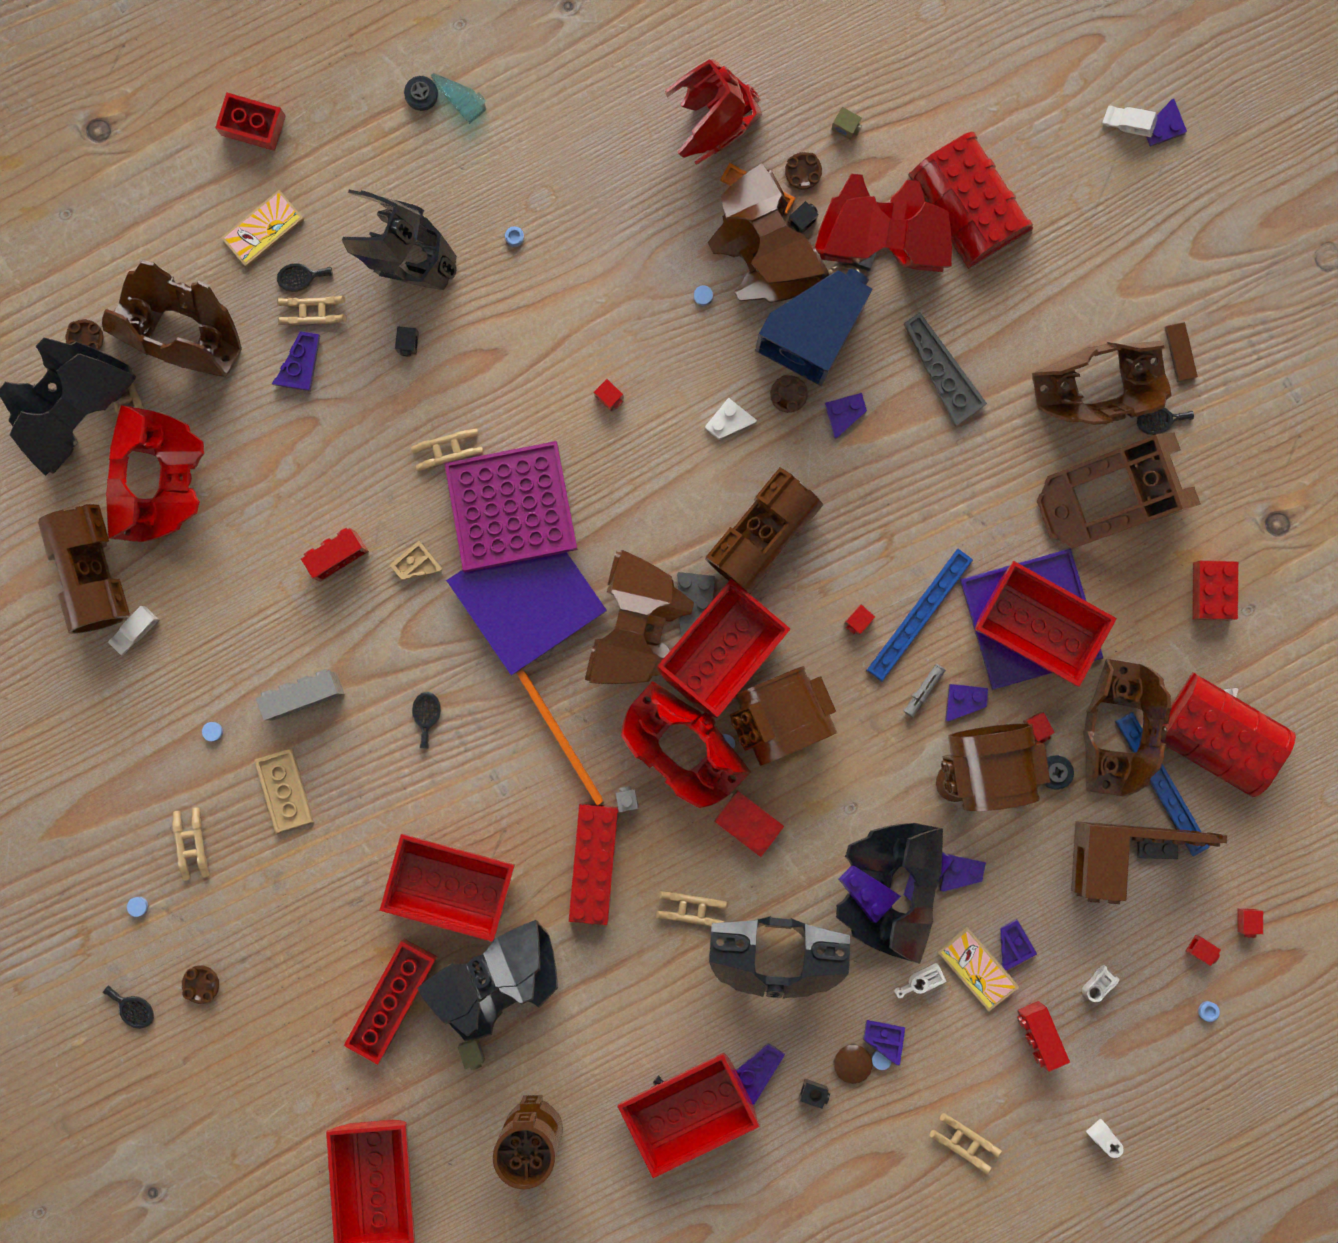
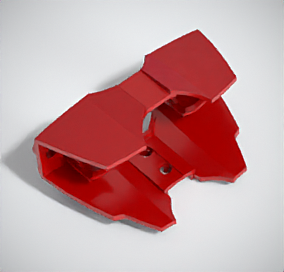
[665,59,762,165]
[814,173,952,272]
[106,405,205,542]
[621,681,751,808]

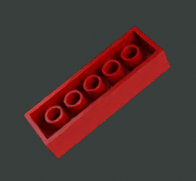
[569,804,618,925]
[343,938,438,1065]

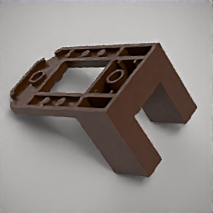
[1037,432,1201,548]
[1071,821,1227,904]

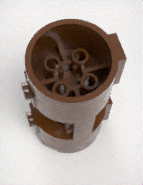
[705,467,823,594]
[38,504,130,634]
[493,1095,563,1190]

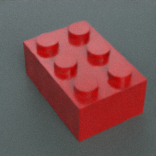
[215,92,286,151]
[301,528,369,582]
[1192,560,1239,621]
[714,790,784,857]
[1017,1001,1070,1072]

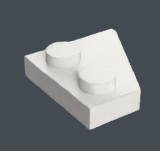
[705,398,757,440]

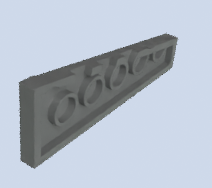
[904,312,987,427]
[677,572,715,637]

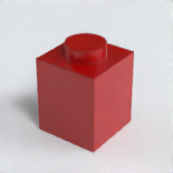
[594,379,624,411]
[844,604,875,635]
[1023,712,1055,743]
[1237,908,1263,938]
[1185,935,1221,966]

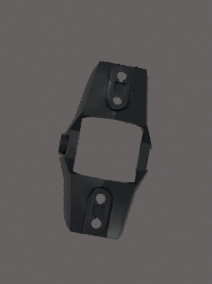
[342,189,457,290]
[0,337,136,476]
[836,823,943,964]
[709,916,850,999]
[417,920,558,1041]

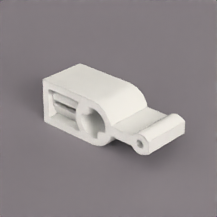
[1102,106,1157,137]
[108,606,159,656]
[894,963,947,998]

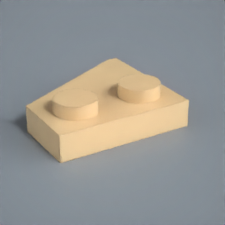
[390,541,443,580]

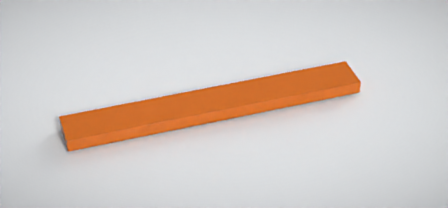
[517,670,604,805]

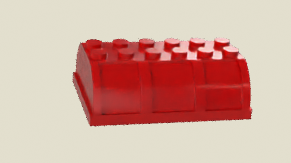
[908,132,1033,269]
[975,561,1117,687]
[656,579,791,718]
[1160,672,1296,798]
[379,834,515,942]
[617,1053,760,1178]
[326,1119,416,1243]

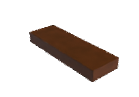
[1165,322,1198,382]

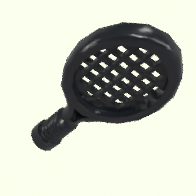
[277,263,333,292]
[1137,408,1194,435]
[412,692,441,749]
[102,985,154,1029]

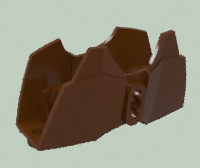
[708,163,829,303]
[102,260,242,377]
[1032,341,1172,425]
[585,550,694,684]
[1083,659,1172,797]

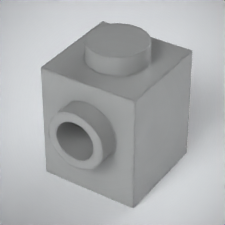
[616,786,639,812]

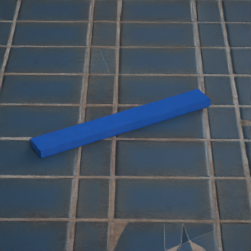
[866,549,973,682]
[1115,712,1210,857]

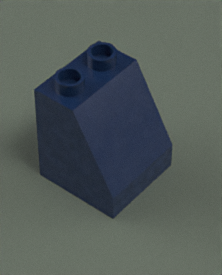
[755,269,873,386]

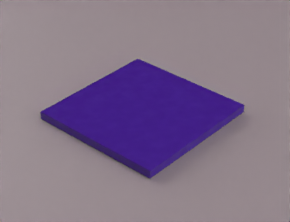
[960,548,1103,690]
[446,552,607,676]

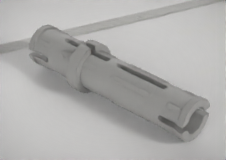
[904,664,946,718]

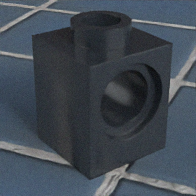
[788,201,819,234]
[395,326,419,357]
[799,1079,830,1109]

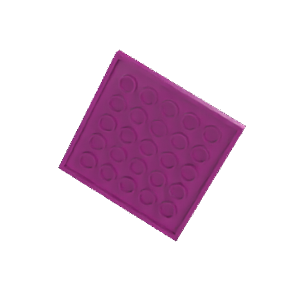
[444,441,578,573]

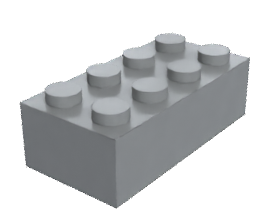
[256,669,344,721]

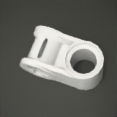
[1082,965,1120,1002]
[1086,1119,1124,1158]

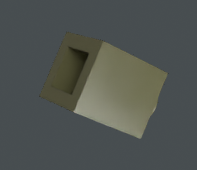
[831,107,862,140]
[458,1039,485,1070]

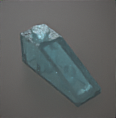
[431,73,486,124]

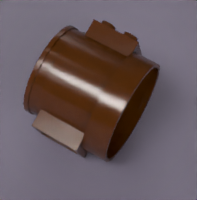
[729,666,837,766]
[941,723,1050,811]

